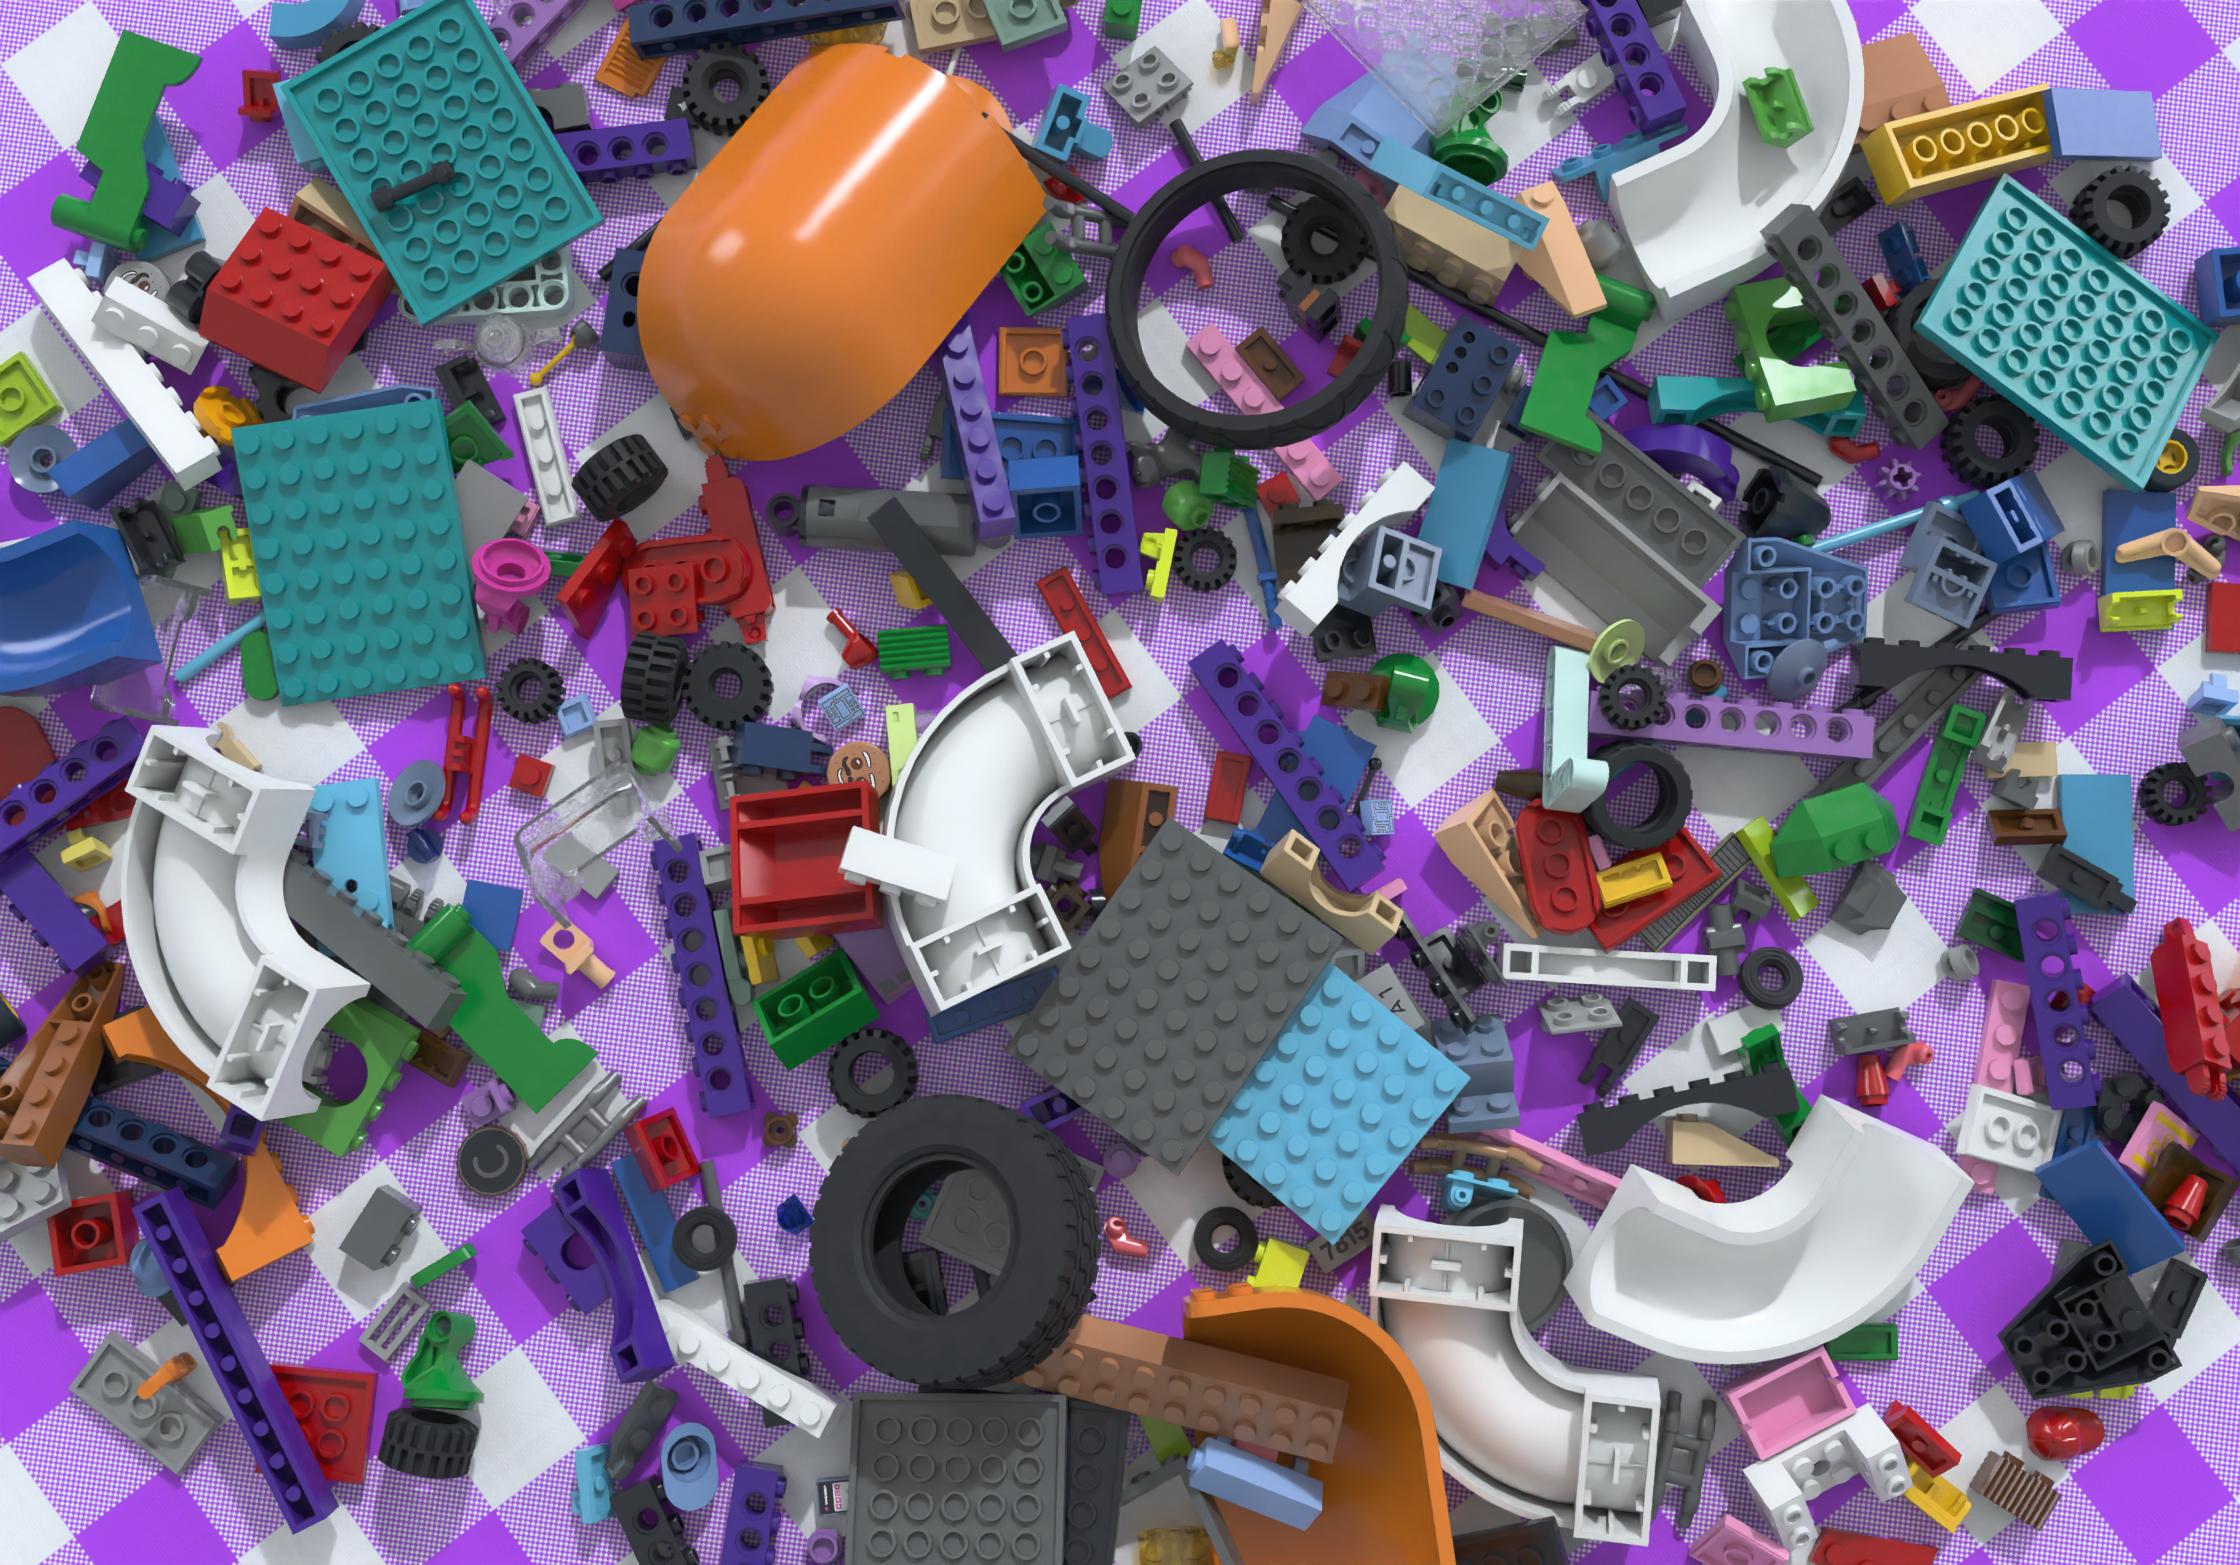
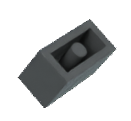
[338,1184,422,1271]

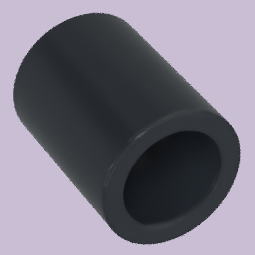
[1387,361,1412,397]

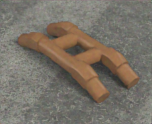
[1409,1132,1544,1201]

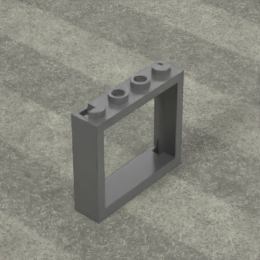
[1120,1454,1245,1565]

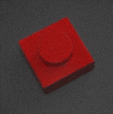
[1256,471,1301,520]
[508,754,555,798]

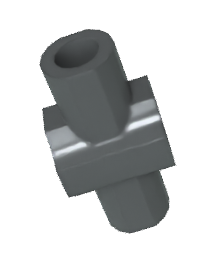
[1030,842,1084,884]
[1702,903,1746,976]

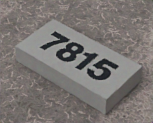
[1305,1207,1375,1275]

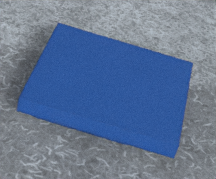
[462,879,524,952]

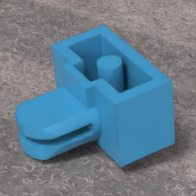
[1030,83,1113,166]

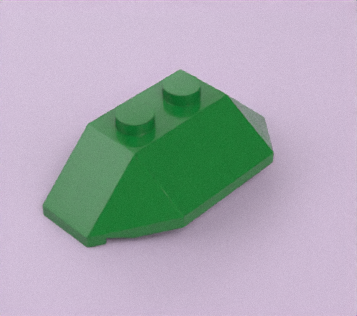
[1769,782,1901,878]

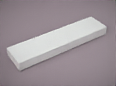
[513,386,582,528]

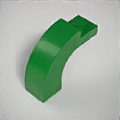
[1737,1023,1812,1149]

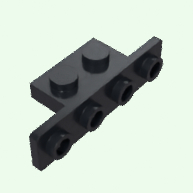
[1394,906,1485,1036]

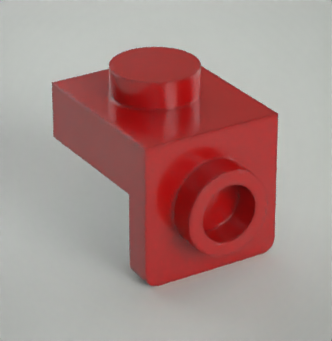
[238,69,282,123]

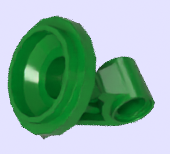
[1429,84,1509,187]
[1368,653,1439,733]
[400,1310,484,1410]

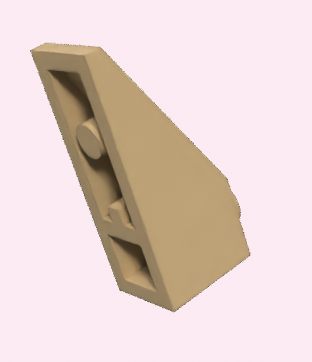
[1665,1113,1779,1167]

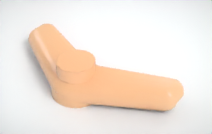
[2115,528,2221,579]

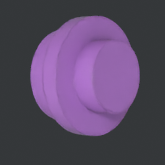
[1103,1143,1138,1178]
[807,1528,843,1565]

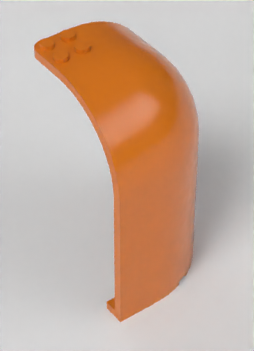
[637,43,1048,461]
[1181,1282,1456,1565]

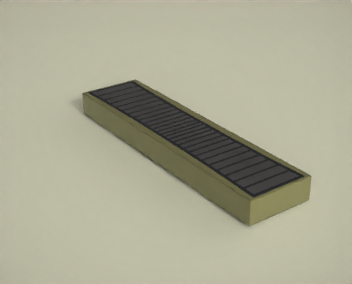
[1637,832,1753,953]

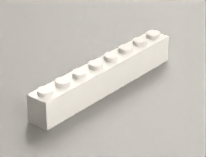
[27,258,222,491]

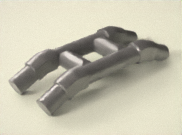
[527,1070,648,1193]

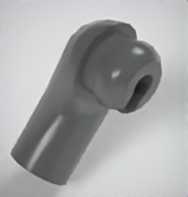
[2186,534,2227,585]
[508,968,559,1000]

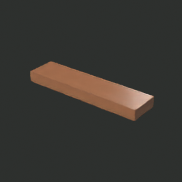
[1461,588,1597,652]

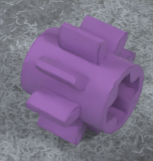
[1874,458,1921,503]

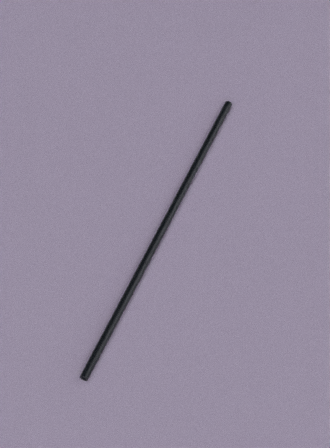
[1266,194,1823,488]

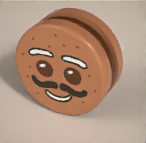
[827,741,892,803]

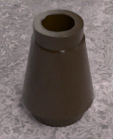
[1495,768,1543,801]

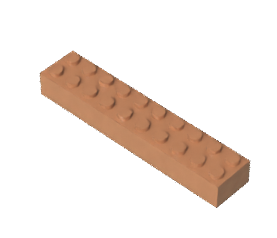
[1009,1314,1350,1464]

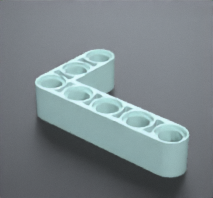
[397,244,575,326]
[1542,645,1609,813]

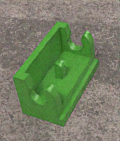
[1742,67,1815,149]
[171,504,237,554]

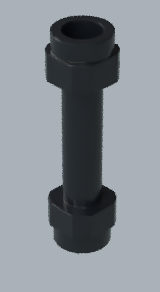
[370,160,458,213]

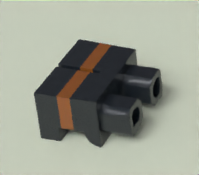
[1276,267,1342,344]

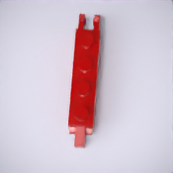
[698,454,776,646]
[2150,917,2232,1102]

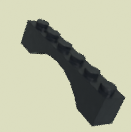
[1849,637,2073,703]
[1576,1062,1801,1156]

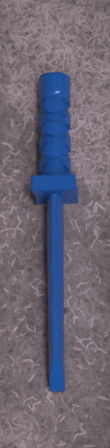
[1242,508,1283,630]

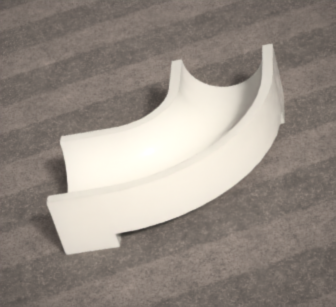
[1608,0,1864,324]
[882,631,1136,1017]
[121,725,371,1121]
[1563,1094,1975,1365]
[1369,1204,1661,1547]

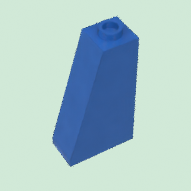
[47,409,185,511]

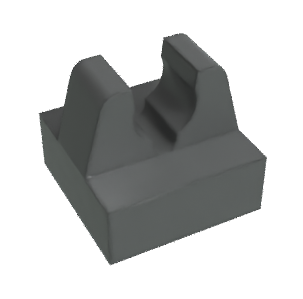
[1990,768,2039,810]
[1730,878,1771,925]

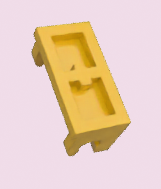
[1902,1454,1972,1534]

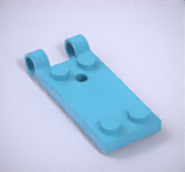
[308,777,396,957]

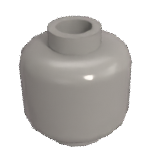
[1576,218,1624,271]

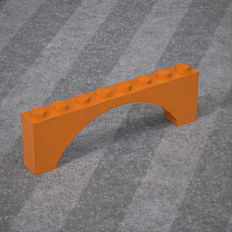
[101,1005,315,1285]

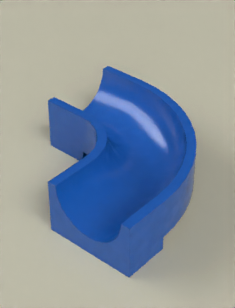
[0,520,163,697]

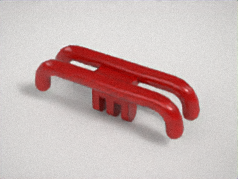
[431,683,493,825]

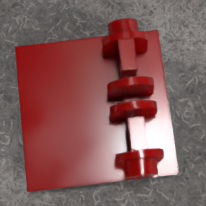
[628,563,706,639]

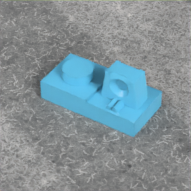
[571,1443,615,1524]

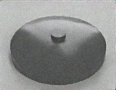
[1449,1196,1573,1333]

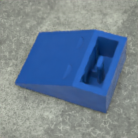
[1959,470,2066,564]

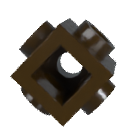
[1044,880,1091,933]

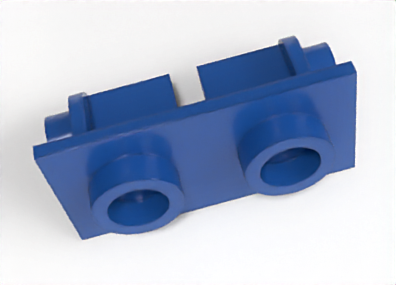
[1877,221,1932,298]
[1223,827,1276,875]

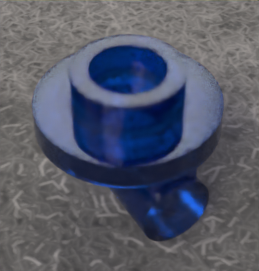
[406,827,443,864]
[777,1193,814,1234]

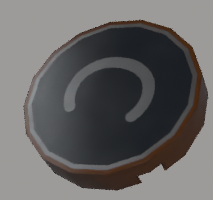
[456,1125,529,1197]

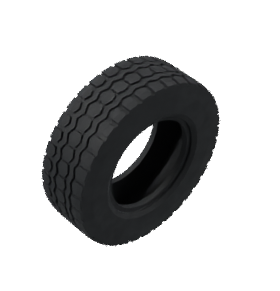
[809,1094,1102,1389]

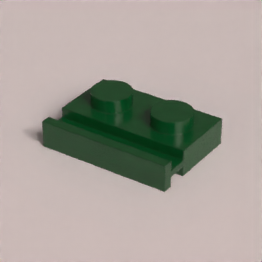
[1954,888,2024,963]

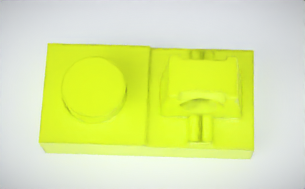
[1140,528,1178,603]

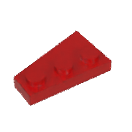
[555,518,637,640]
[1808,1526,1939,1565]

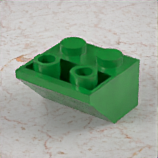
[999,222,1090,318]

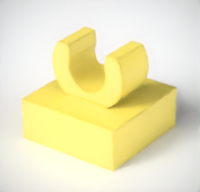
[60,828,113,873]

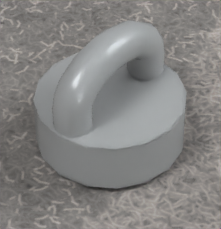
[2061,540,2098,575]
[1940,944,1980,981]

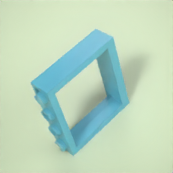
[1368,135,1550,251]

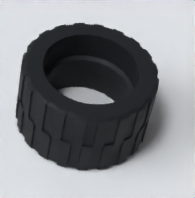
[1883,277,1973,392]
[1581,740,1693,850]

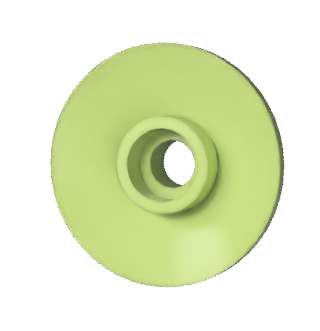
[1589,619,1645,683]

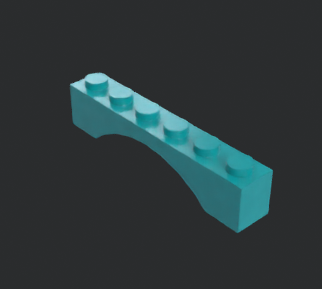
[1647,375,1867,437]

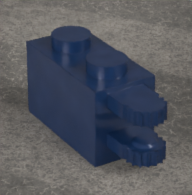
[731,721,834,782]

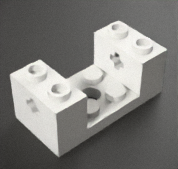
[1743,1403,1913,1552]

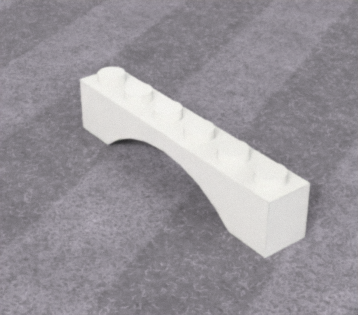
[1274,461,1435,639]
[1497,943,1717,991]
[654,1299,848,1438]

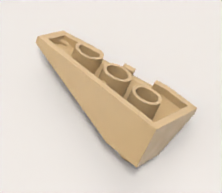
[287,176,402,296]

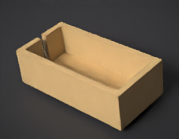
[1384,184,1524,306]

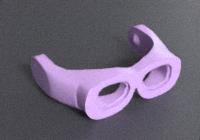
[789,675,850,743]

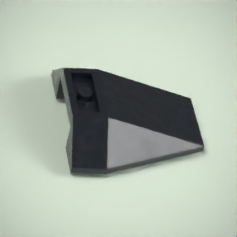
[1997,1238,2183,1400]

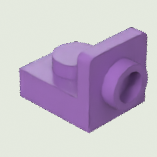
[460,1078,516,1130]

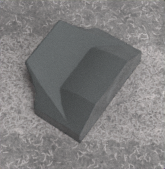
[1828,859,1907,935]

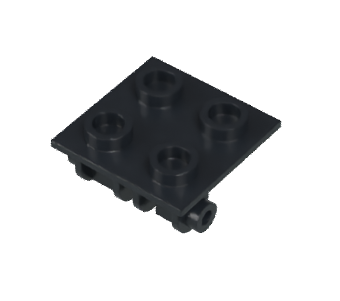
[1309,604,1377,663]

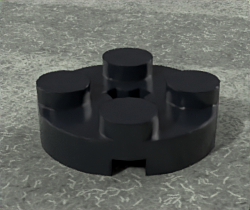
[2090,1072,2164,1144]

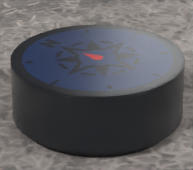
[1087,888,1106,924]

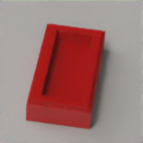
[1204,750,1252,826]

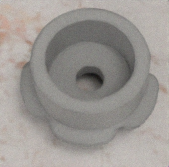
[1501,363,1528,395]

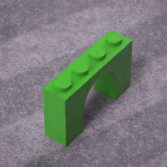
[1724,277,1857,423]
[278,997,422,1158]

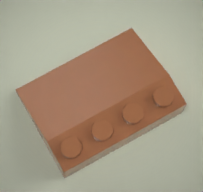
[1849,32,1951,156]

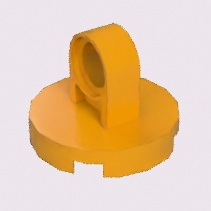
[193,386,264,449]

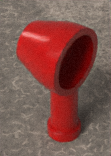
[826,608,879,670]

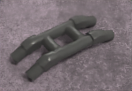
[1043,196,1136,260]
[1651,1391,1717,1528]

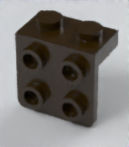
[1271,499,1344,585]
[2140,1141,2240,1244]

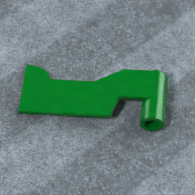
[51,29,203,254]
[1518,272,1656,457]
[407,903,599,1114]

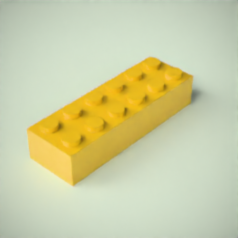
[1860,83,2053,206]

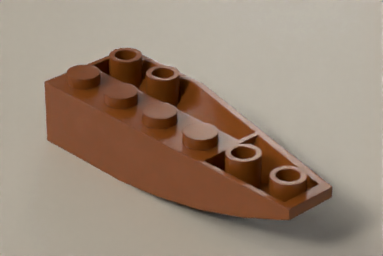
[1098,779,1178,905]
[0,962,125,1168]

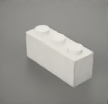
[91,276,209,375]
[838,826,959,908]

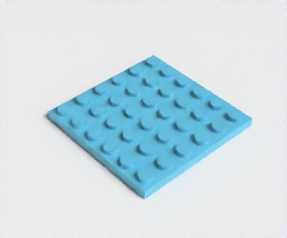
[1206,962,1471,1245]

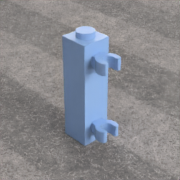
[1187,1435,1323,1531]

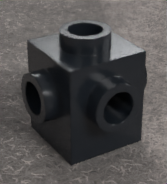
[1409,578,1463,636]

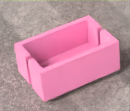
[1718,1345,1857,1461]

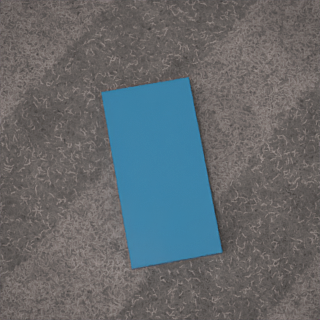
[135,113,206,263]
[1418,438,1515,590]
[2057,774,2135,914]

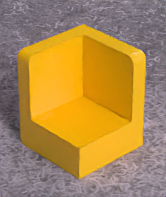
[888,567,932,610]

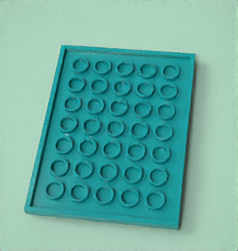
[280,0,606,328]
[1913,172,2220,494]
[231,398,489,707]

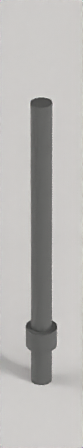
[700,1159,752,1353]

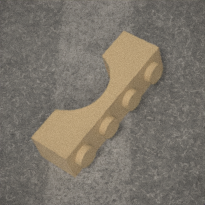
[1259,829,1404,956]

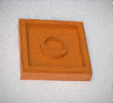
[999,327,1068,398]

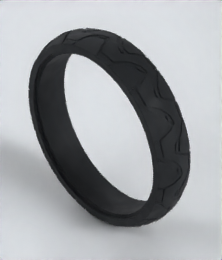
[1105,148,1409,451]

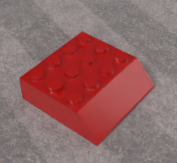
[198,206,395,395]
[729,780,884,940]

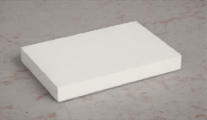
[1955,1083,2063,1175]

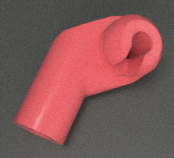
[1171,245,1215,290]
[1933,376,1983,412]
[1884,1041,1934,1082]
[1104,1216,1149,1259]

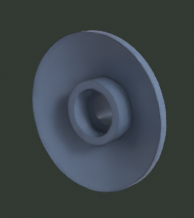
[8,425,78,494]
[1767,638,1827,702]
[388,760,446,827]

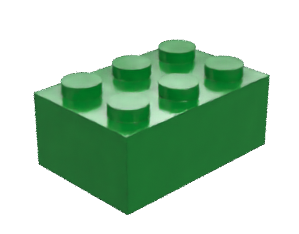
[751,947,880,1071]

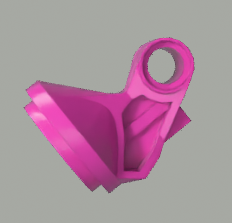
[471,538,551,636]

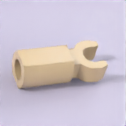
[214,722,263,772]

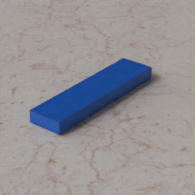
[924,965,1059,1045]
[611,1153,700,1294]

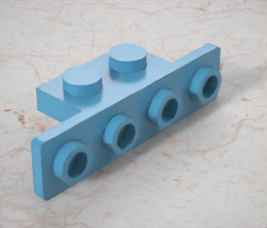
[1551,121,1689,202]

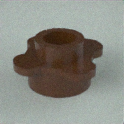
[762,1112,799,1148]

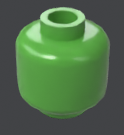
[1162,480,1214,532]
[631,723,681,776]

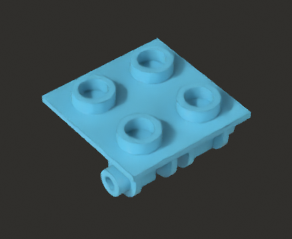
[1436,1170,1518,1214]

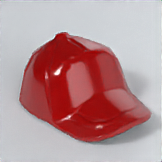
[2026,1406,2105,1461]

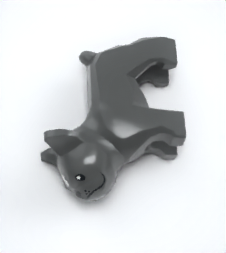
[1127,427,1202,489]

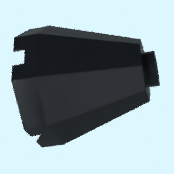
[1739,466,1831,538]

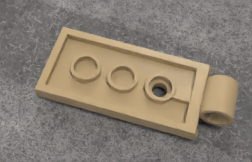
[909,0,1080,55]

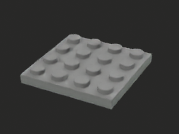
[918,1153,1105,1277]

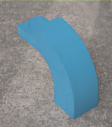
[269,0,365,49]

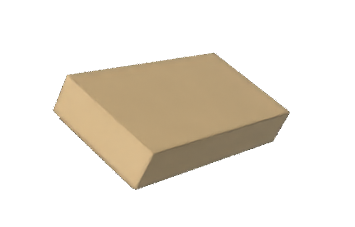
[1983,741,2058,779]

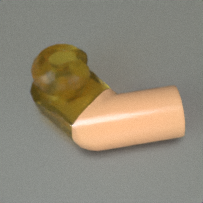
[1212,17,1240,70]

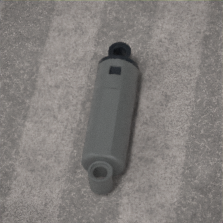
[766,485,1011,557]

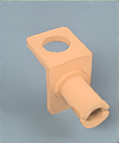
[540,916,615,989]

